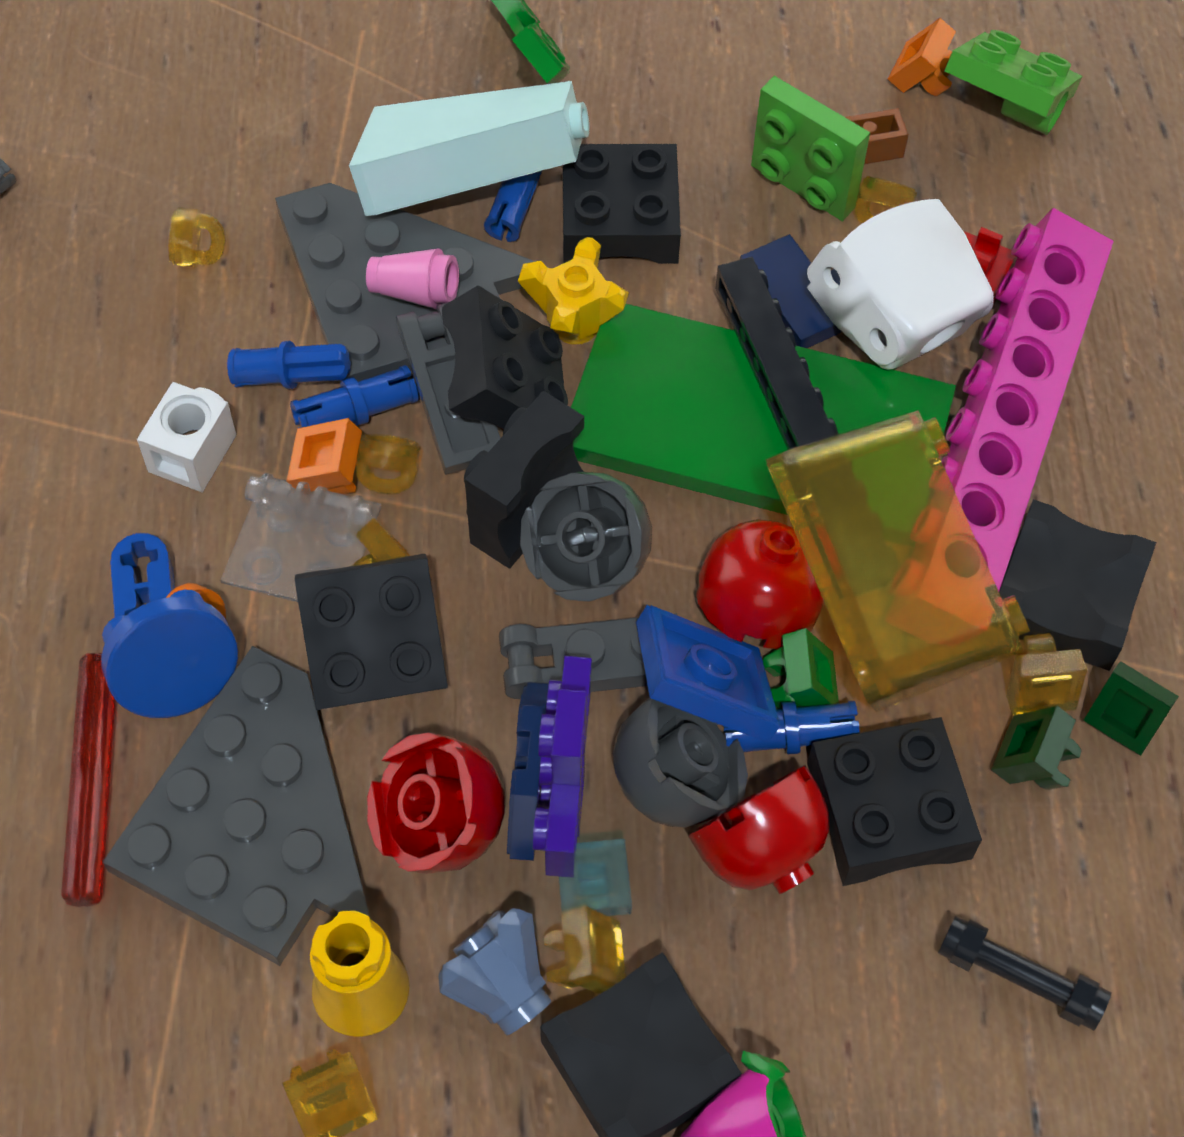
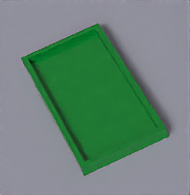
[571,304,956,548]

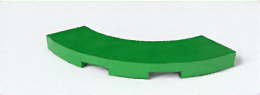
[491,0,570,84]

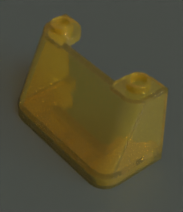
[766,411,1030,712]

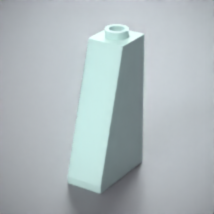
[349,81,589,216]

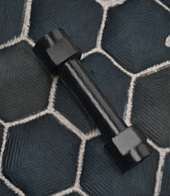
[938,916,1112,1031]

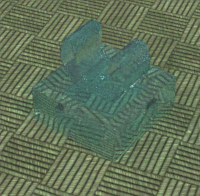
[558,839,632,920]

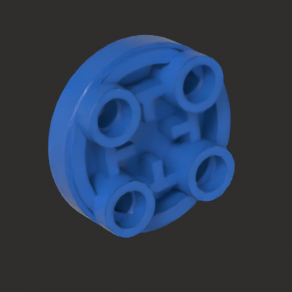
[101,589,238,718]

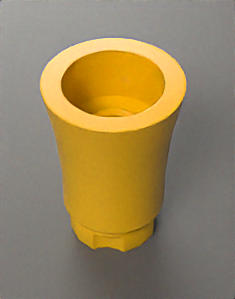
[310,910,409,1037]

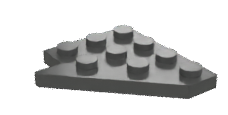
[275,183,536,382]
[103,646,371,966]

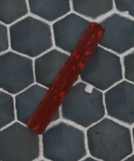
[61,653,115,907]

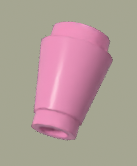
[366,248,459,309]

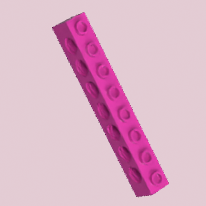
[889,208,1114,654]

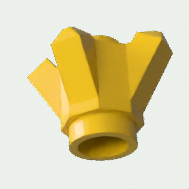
[518,237,629,345]

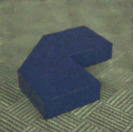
[507,682,548,861]

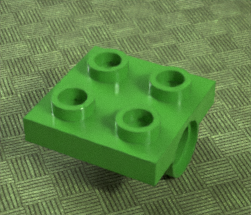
[944,30,1083,135]
[751,76,870,222]

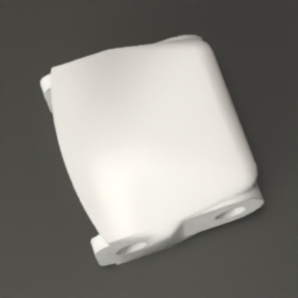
[807,199,994,370]

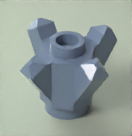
[438,908,552,1036]

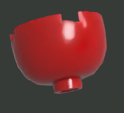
[696,519,828,649]
[367,733,505,874]
[688,765,830,894]

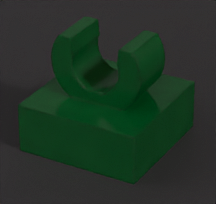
[1083,661,1179,756]
[991,706,1082,790]

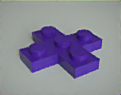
[532,656,592,878]

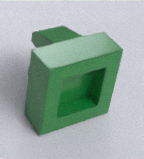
[763,628,839,709]

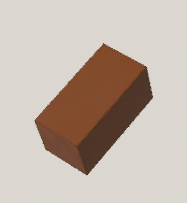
[845,108,909,164]

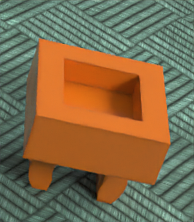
[888,18,956,96]
[286,418,362,496]

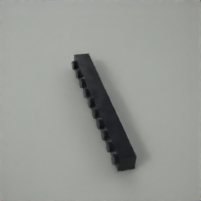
[715,256,898,596]

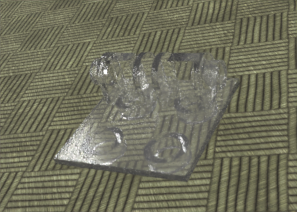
[221,473,382,602]

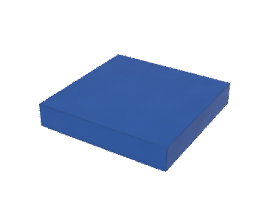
[636,605,781,743]

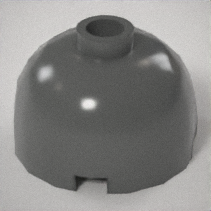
[520,472,652,602]
[612,698,748,828]

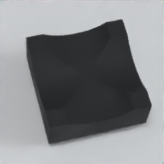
[563,144,681,264]
[442,285,568,429]
[464,391,584,569]
[988,499,1156,671]
[294,554,448,710]
[807,717,982,886]
[540,952,742,1137]

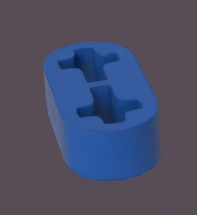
[110,533,175,617]

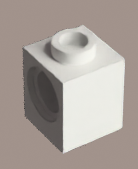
[137,382,236,493]

